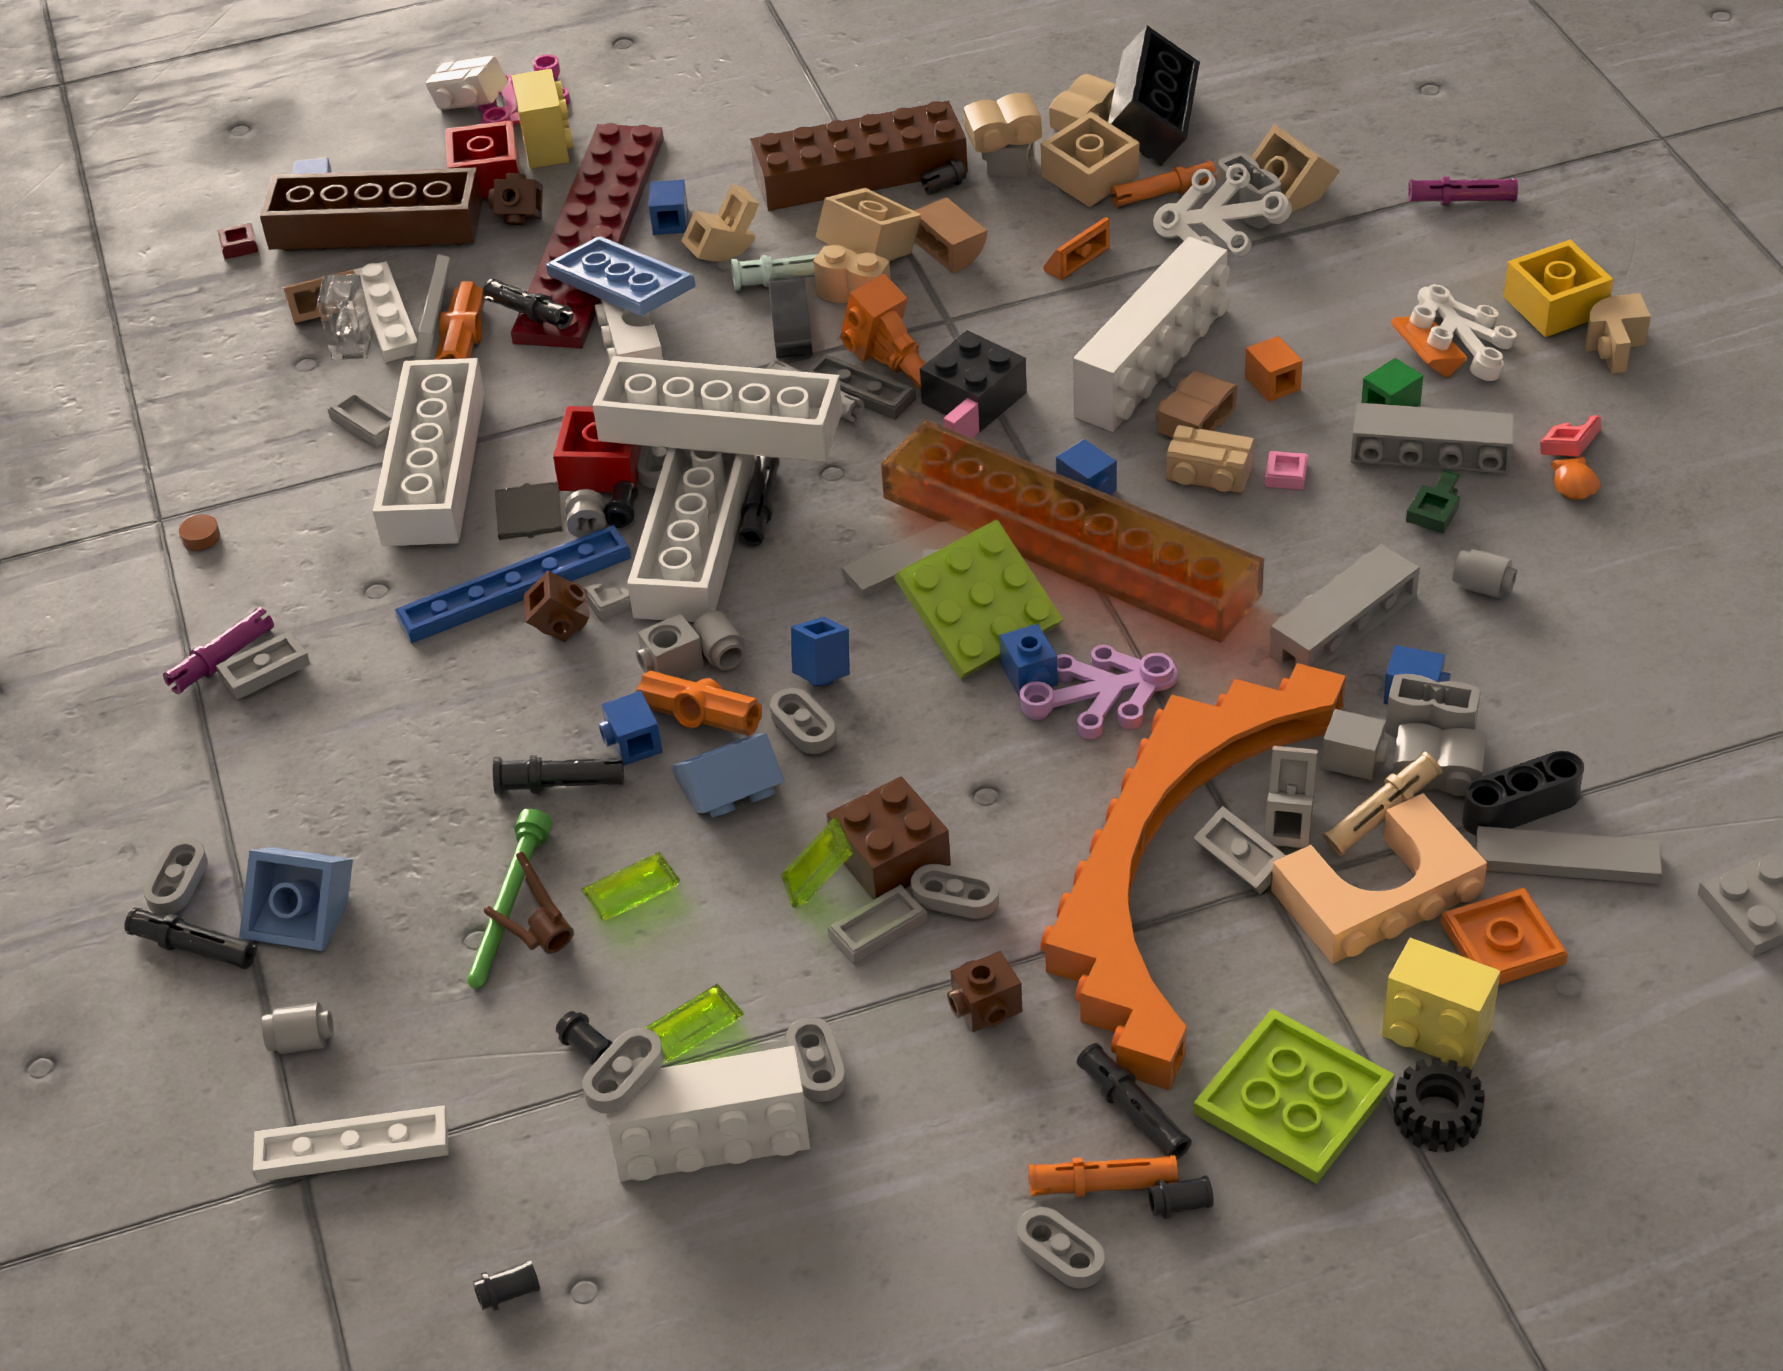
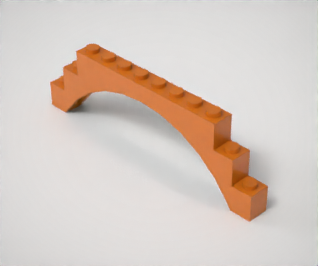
[1040,663,1346,1090]

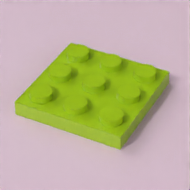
[894,519,1063,679]
[1193,1008,1395,1184]

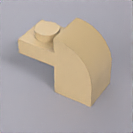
[681,184,760,262]
[1585,293,1651,374]

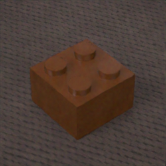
[827,776,951,900]

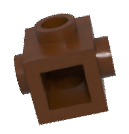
[489,173,543,225]
[524,570,590,642]
[947,951,1023,1032]

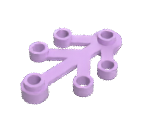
[1020,645,1178,739]

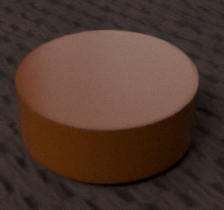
[179,514,220,550]

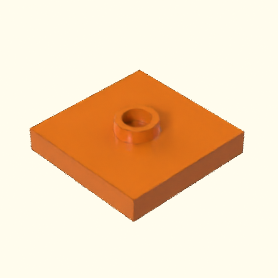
[1440,887,1568,985]

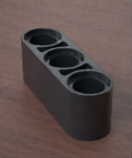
[769,277,813,358]
[1462,751,1584,836]

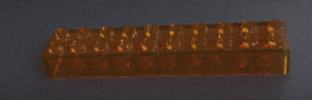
[881,419,1264,643]

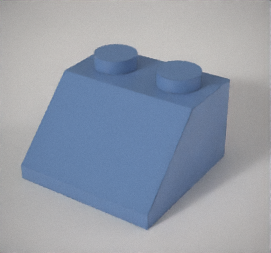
[671,733,785,818]
[239,847,353,951]

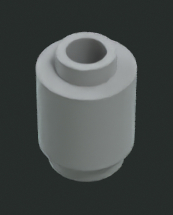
[1452,549,1517,599]
[692,611,746,670]
[262,1002,334,1054]

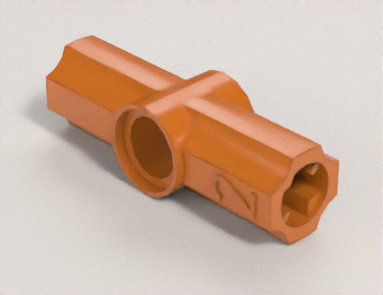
[435,281,485,360]
[636,671,762,736]

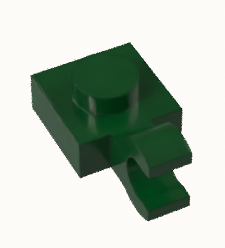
[1406,470,1460,534]

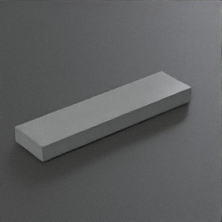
[413,254,451,361]
[842,506,992,599]
[1476,826,1662,884]

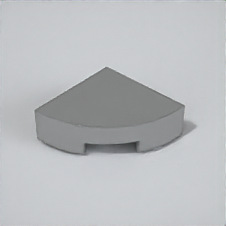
[583,584,631,621]

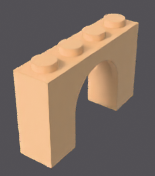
[1271,793,1487,964]

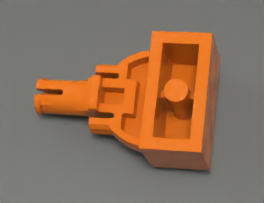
[840,273,926,391]

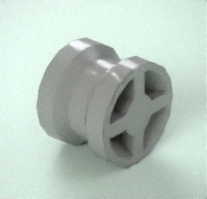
[565,489,606,538]

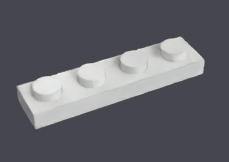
[354,261,417,363]
[253,1105,449,1182]

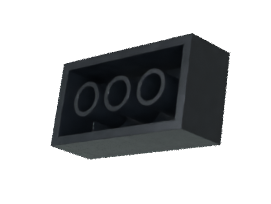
[1108,25,1200,165]

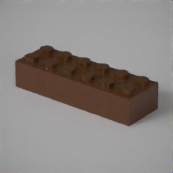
[750,101,968,211]
[260,168,483,251]

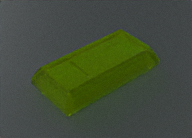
[781,817,853,908]
[581,851,680,921]
[645,984,744,1062]

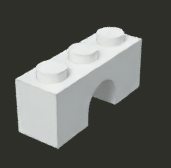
[595,298,663,363]

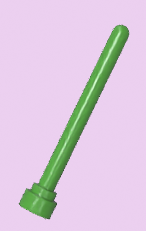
[467,809,553,989]

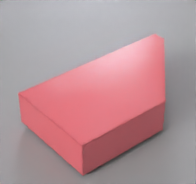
[1540,415,1601,457]

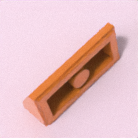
[1043,217,1110,280]
[1391,316,1467,378]

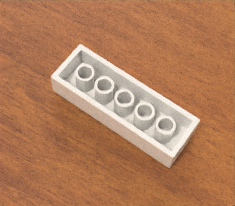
[1073,236,1230,432]
[593,356,842,462]
[373,358,485,546]
[627,447,755,622]

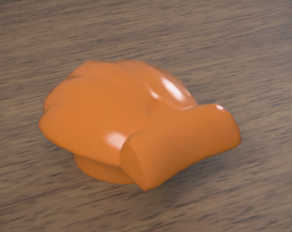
[1550,456,1601,500]

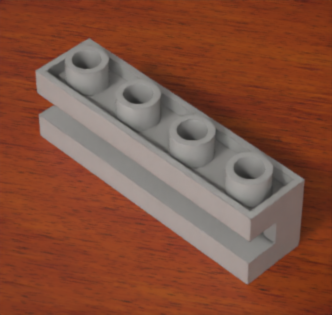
[1351,403,1514,474]
[1270,544,1420,669]

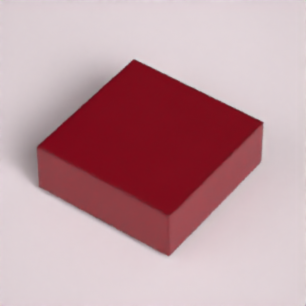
[218,223,259,260]

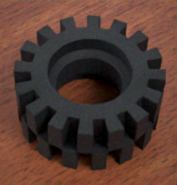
[1393,1058,1485,1152]

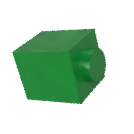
[1361,358,1423,407]

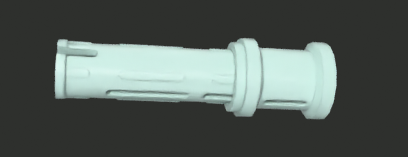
[731,254,818,291]

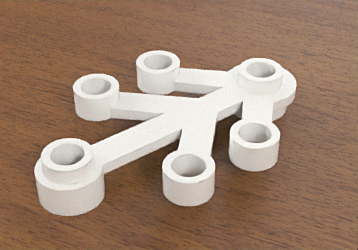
[1153,164,1292,256]
[1410,284,1516,381]

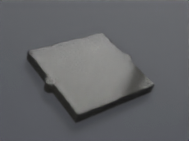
[495,481,563,540]

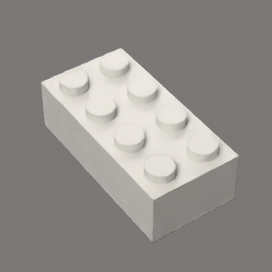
[606,1046,810,1182]

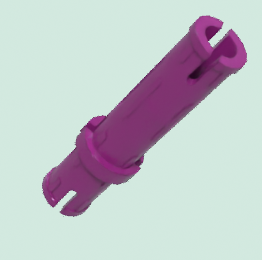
[1408,176,1518,205]
[163,607,274,695]

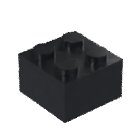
[920,330,1027,432]

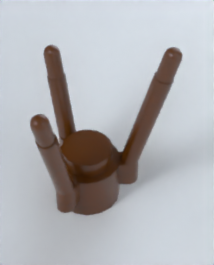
[484,851,574,954]

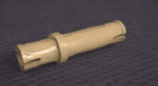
[1323,751,1443,856]

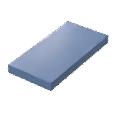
[546,236,696,316]

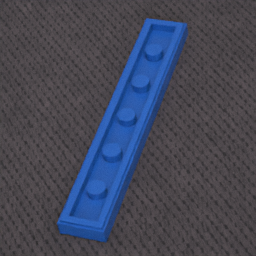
[395,525,631,644]

